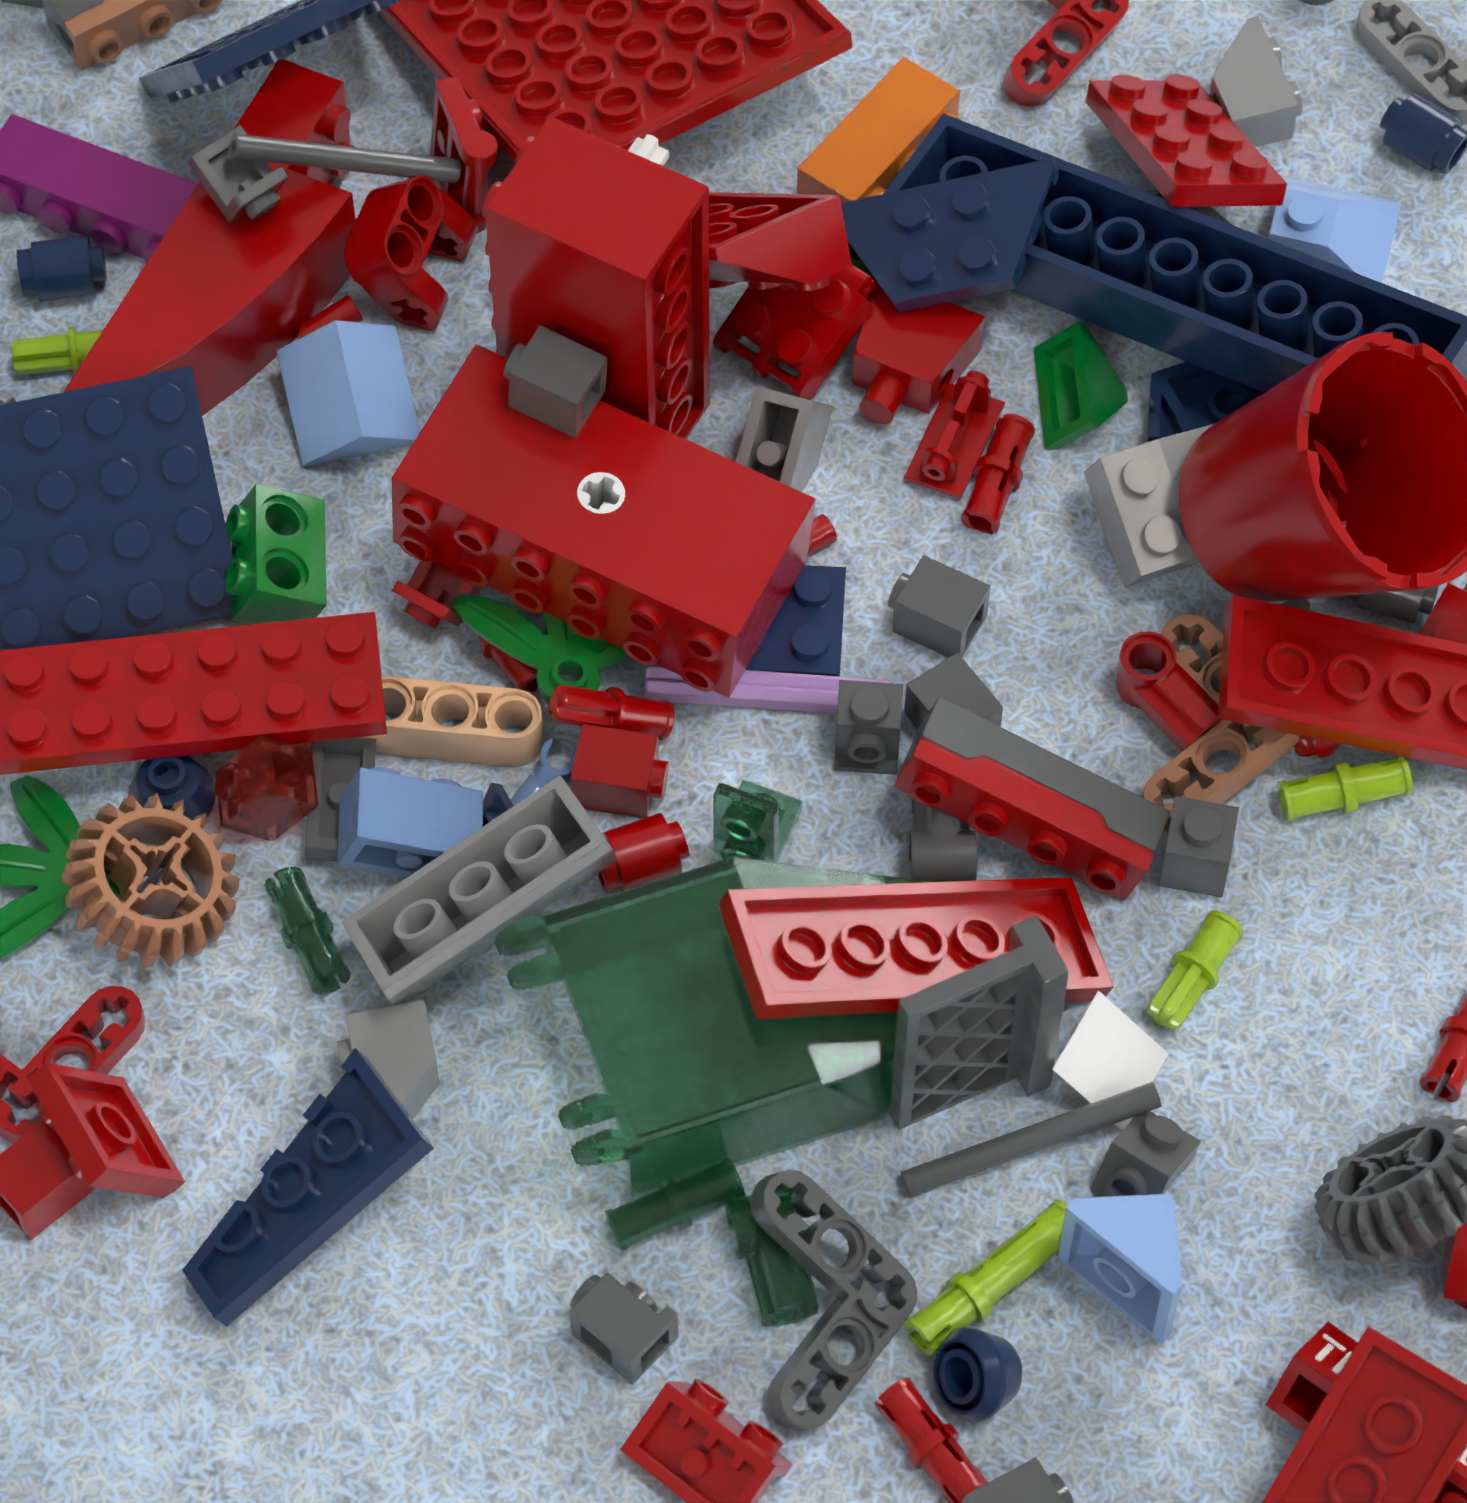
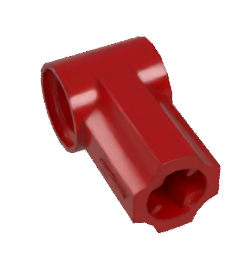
[1116,631,1223,751]

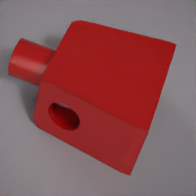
[852,281,985,424]

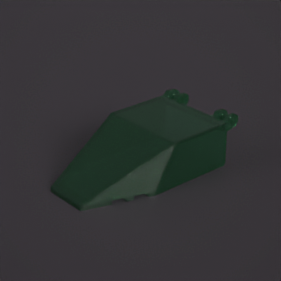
[494,857,932,1200]

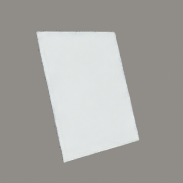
[1052,990,1169,1131]

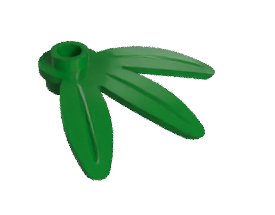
[451,594,629,704]
[0,775,121,960]

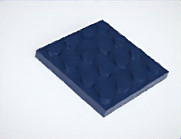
[139,0,400,103]
[0,366,233,650]

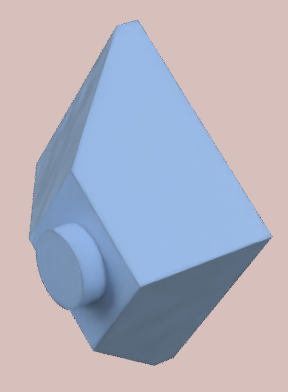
[1268,177,1402,283]

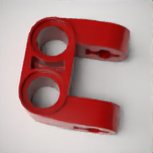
[344,175,478,331]

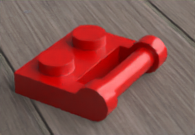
[430,76,498,233]

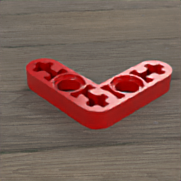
[1003,0,1129,107]
[0,986,146,1144]

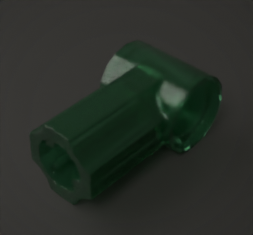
[725,1188,819,1328]

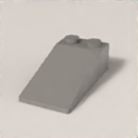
[1083,424,1214,587]

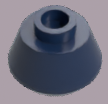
[128,755,216,820]
[933,1327,1022,1422]

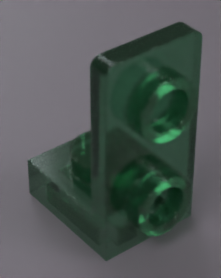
[713,779,802,873]

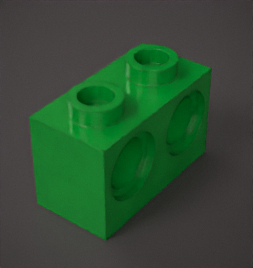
[225,484,327,625]

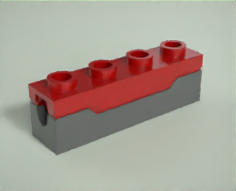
[893,697,1171,901]

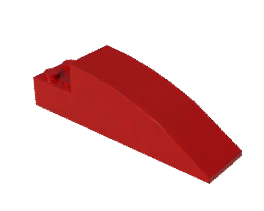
[63,59,356,416]

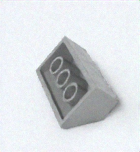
[342,775,617,1005]

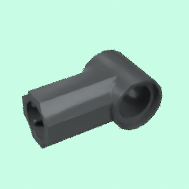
[909,797,977,883]

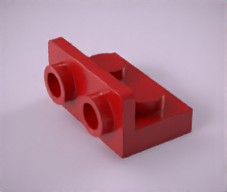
[620,1379,793,1503]

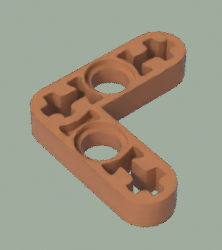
[1143,614,1300,832]

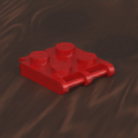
[713,265,876,400]

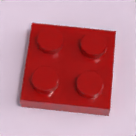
[27,1062,185,1198]

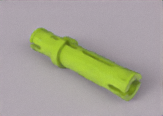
[904,1199,1068,1357]

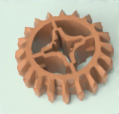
[61,793,240,969]

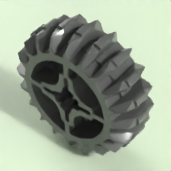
[1314,1115,1467,1265]

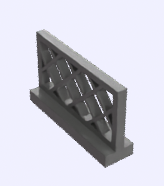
[890,915,1069,1130]

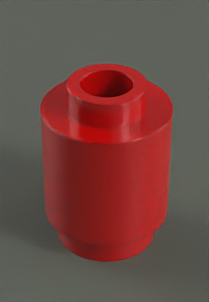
[597,813,690,894]

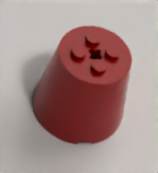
[1179,332,1467,602]

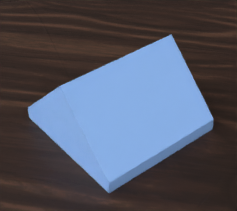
[276,320,420,467]
[1057,1194,1183,1345]

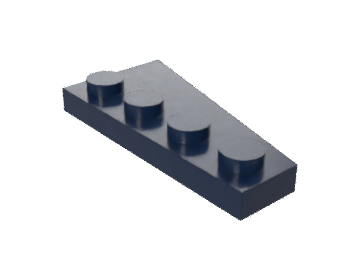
[182,1048,434,1327]

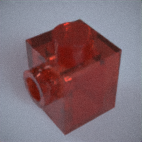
[215,735,319,841]

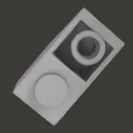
[1209,16,1303,147]
[337,999,439,1119]

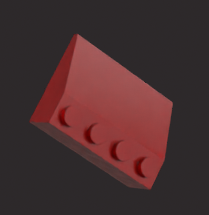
[709,192,852,292]

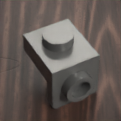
[187,125,289,223]
[1091,1111,1201,1197]

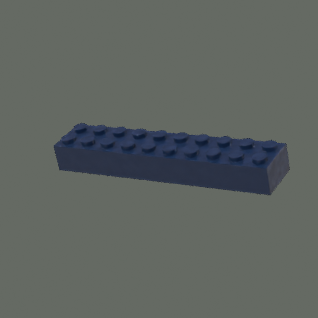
[883,113,1467,393]

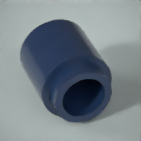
[1380,93,1467,174]
[17,235,107,302]

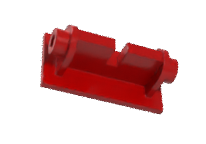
[904,371,1005,499]

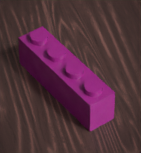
[0,113,198,263]

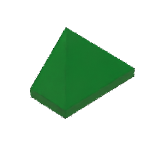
[1034,322,1128,450]

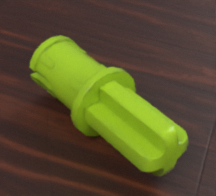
[11,327,103,375]
[1147,910,1244,1030]

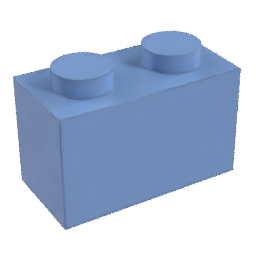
[337,767,483,878]

